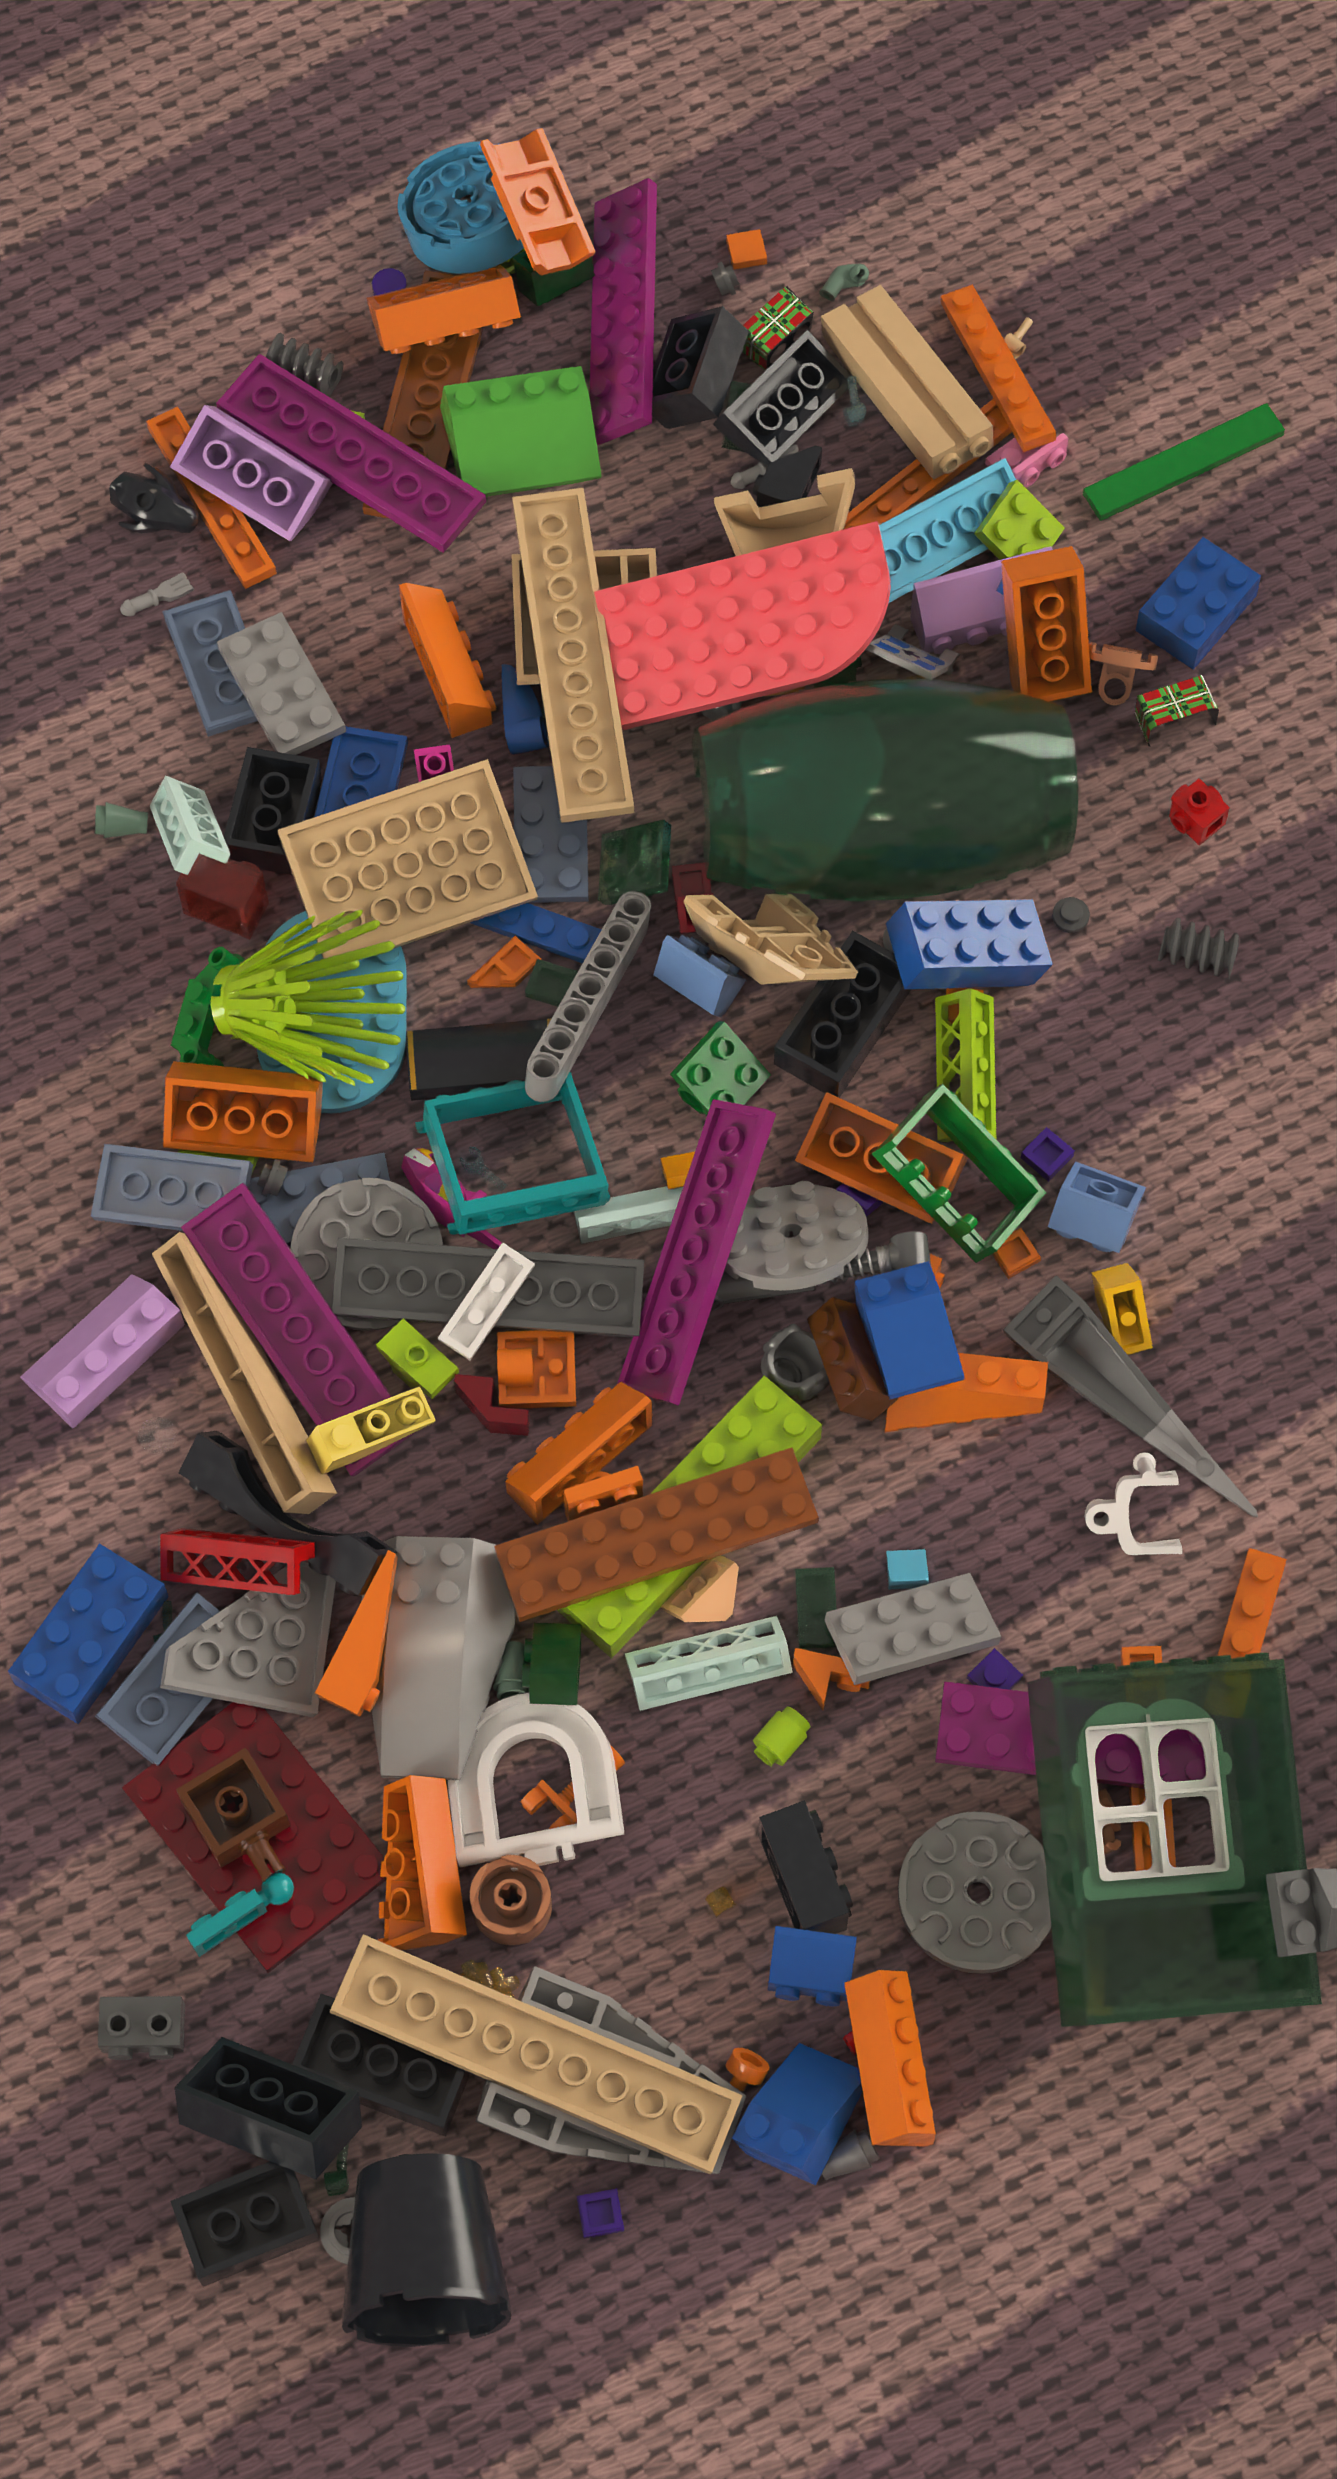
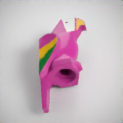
[401,1148,502,1249]

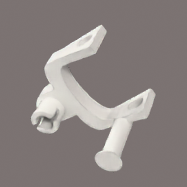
[1084,1452,1182,1555]

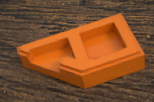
[467,936,542,988]

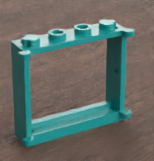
[415,1072,610,1235]

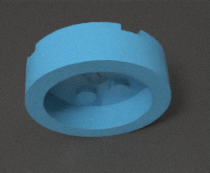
[397,141,524,274]

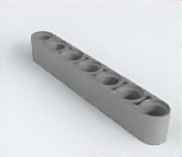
[525,891,651,1102]

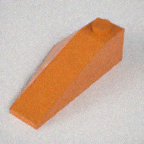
[315,1550,398,1717]

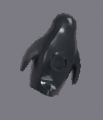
[109,463,199,533]

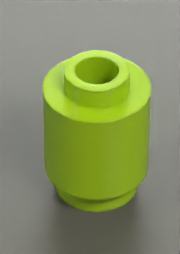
[753,1706,811,1766]

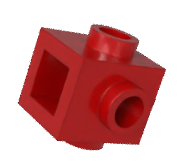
[1169,778,1230,846]

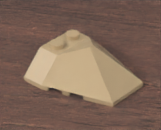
[684,894,858,985]

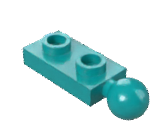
[186,1872,294,1957]

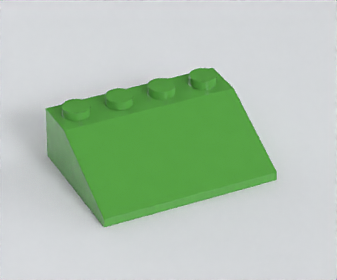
[440,366,602,497]

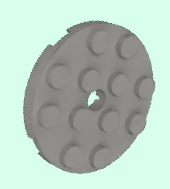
[290,1178,443,1331]
[724,1181,869,1291]
[898,1811,1060,1974]

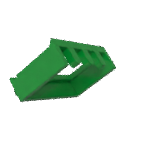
[872,1083,1047,1263]

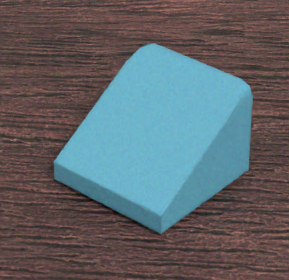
[886,1549,929,1590]

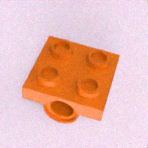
[497,1330,577,1409]
[563,1466,643,1521]

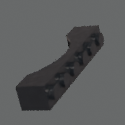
[178,1431,397,1596]

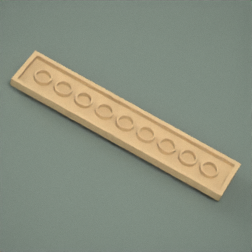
[512,488,634,823]
[330,1934,743,2175]

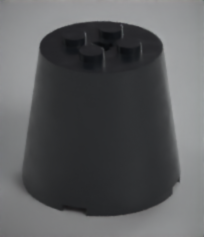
[342,2153,512,2347]

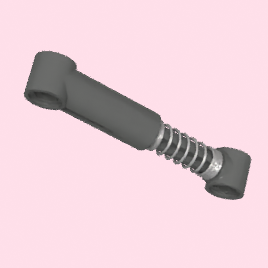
[711,1231,931,1311]

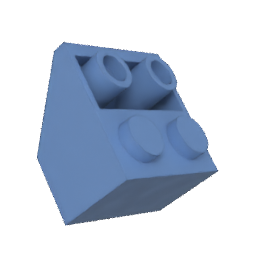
[653,934,746,1017]

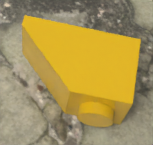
[1091,1263,1153,1355]

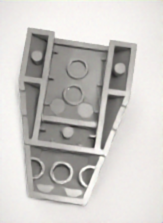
[361,1536,516,1780]
[475,1966,746,2174]

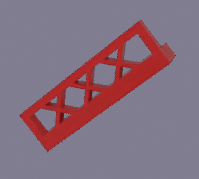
[160,1528,315,1595]

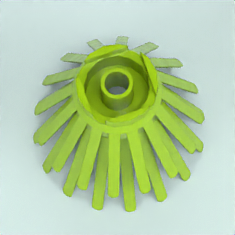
[211,910,405,1086]

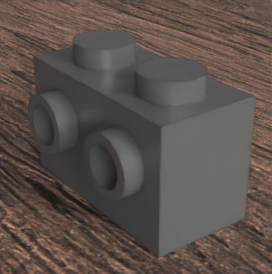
[98,1996,185,2060]

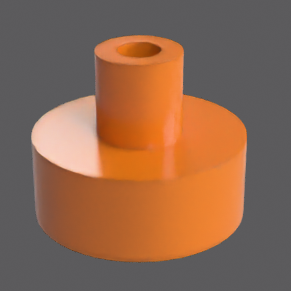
[726,2047,770,2091]

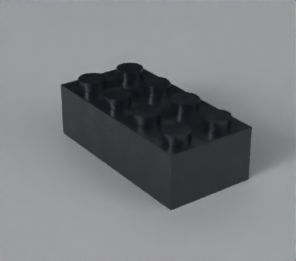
[774,930,912,1098]
[292,1993,470,2137]
[174,2037,362,2180]

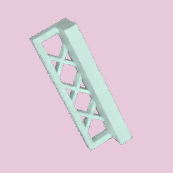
[150,775,231,875]
[574,1186,683,1244]
[625,1616,793,1711]

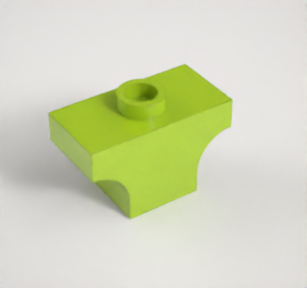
[376,1318,459,1399]

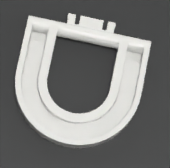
[448,1693,624,1871]

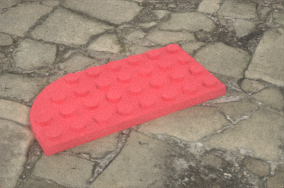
[594,521,891,730]

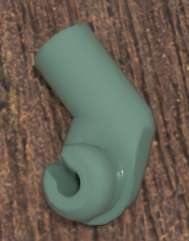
[819,263,869,302]

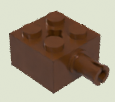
[176,1748,291,1883]

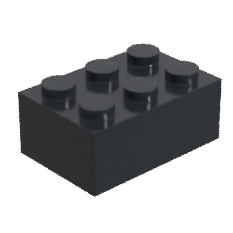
[652,306,749,429]
[224,747,322,875]
[758,1800,853,1934]
[170,2161,320,2287]

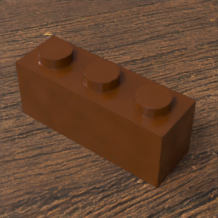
[807,1297,898,1421]

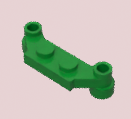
[171,947,245,1066]

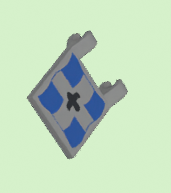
[865,624,960,680]

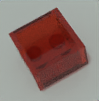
[176,853,269,940]

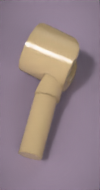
[1004,318,1033,360]

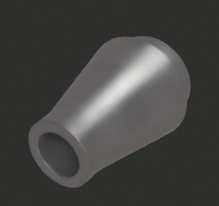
[822,2129,880,2180]

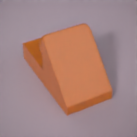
[793,1648,870,1711]

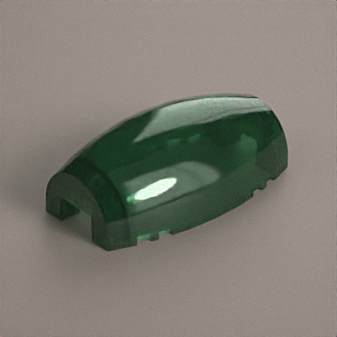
[692,679,1078,901]

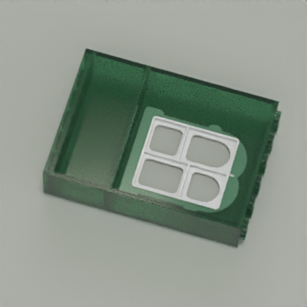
[1027,1653,1322,2027]

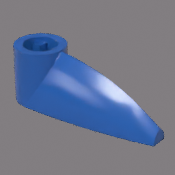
[502,664,549,755]

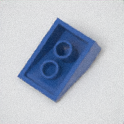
[855,1261,964,1399]
[732,2043,863,2185]

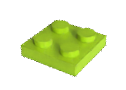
[974,480,1065,560]

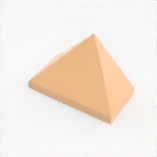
[661,1555,739,1622]

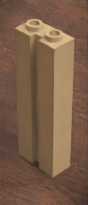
[821,285,994,480]

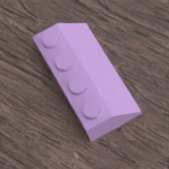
[170,405,332,541]
[910,546,1053,654]
[20,1274,185,1428]

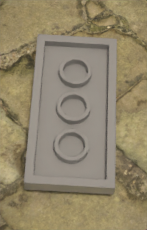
[217,612,346,755]
[824,1573,1001,1685]

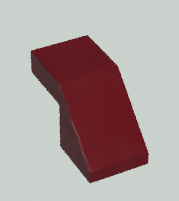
[671,862,714,935]
[454,1374,530,1436]

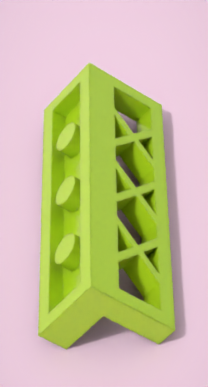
[935,988,996,1142]

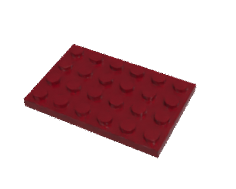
[122,1702,387,1973]

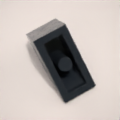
[753,445,822,507]

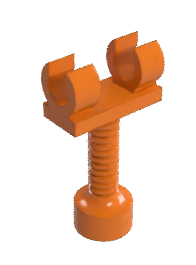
[520,1745,625,1829]

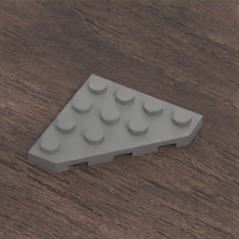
[160,1560,336,1717]

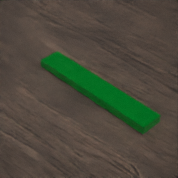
[1083,403,1285,521]

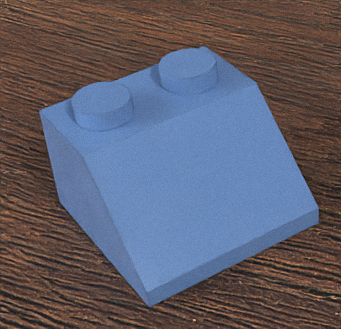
[1048,1161,1146,1253]

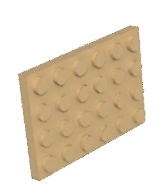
[278,759,538,961]

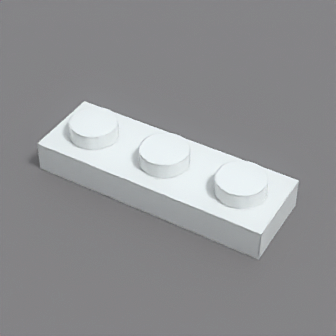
[438,1243,535,1361]

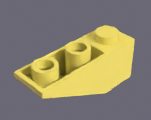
[306,1386,436,1474]

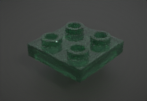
[598,819,672,905]

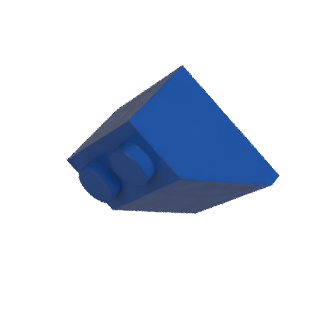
[768,1926,857,2006]

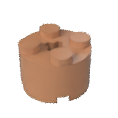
[470,1855,552,1945]

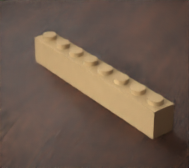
[152,1232,337,1514]

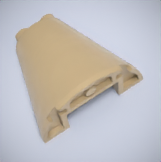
[714,468,855,556]

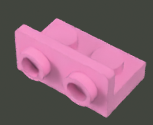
[985,433,1069,488]

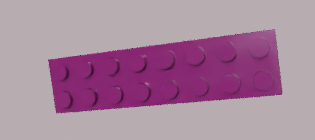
[589,178,657,445]
[216,354,486,553]
[617,1099,776,1406]
[181,1183,416,1477]
[935,1681,1262,1803]

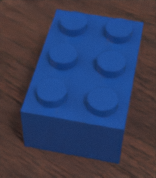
[1135,537,1261,670]

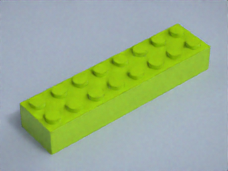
[557,1375,822,1659]

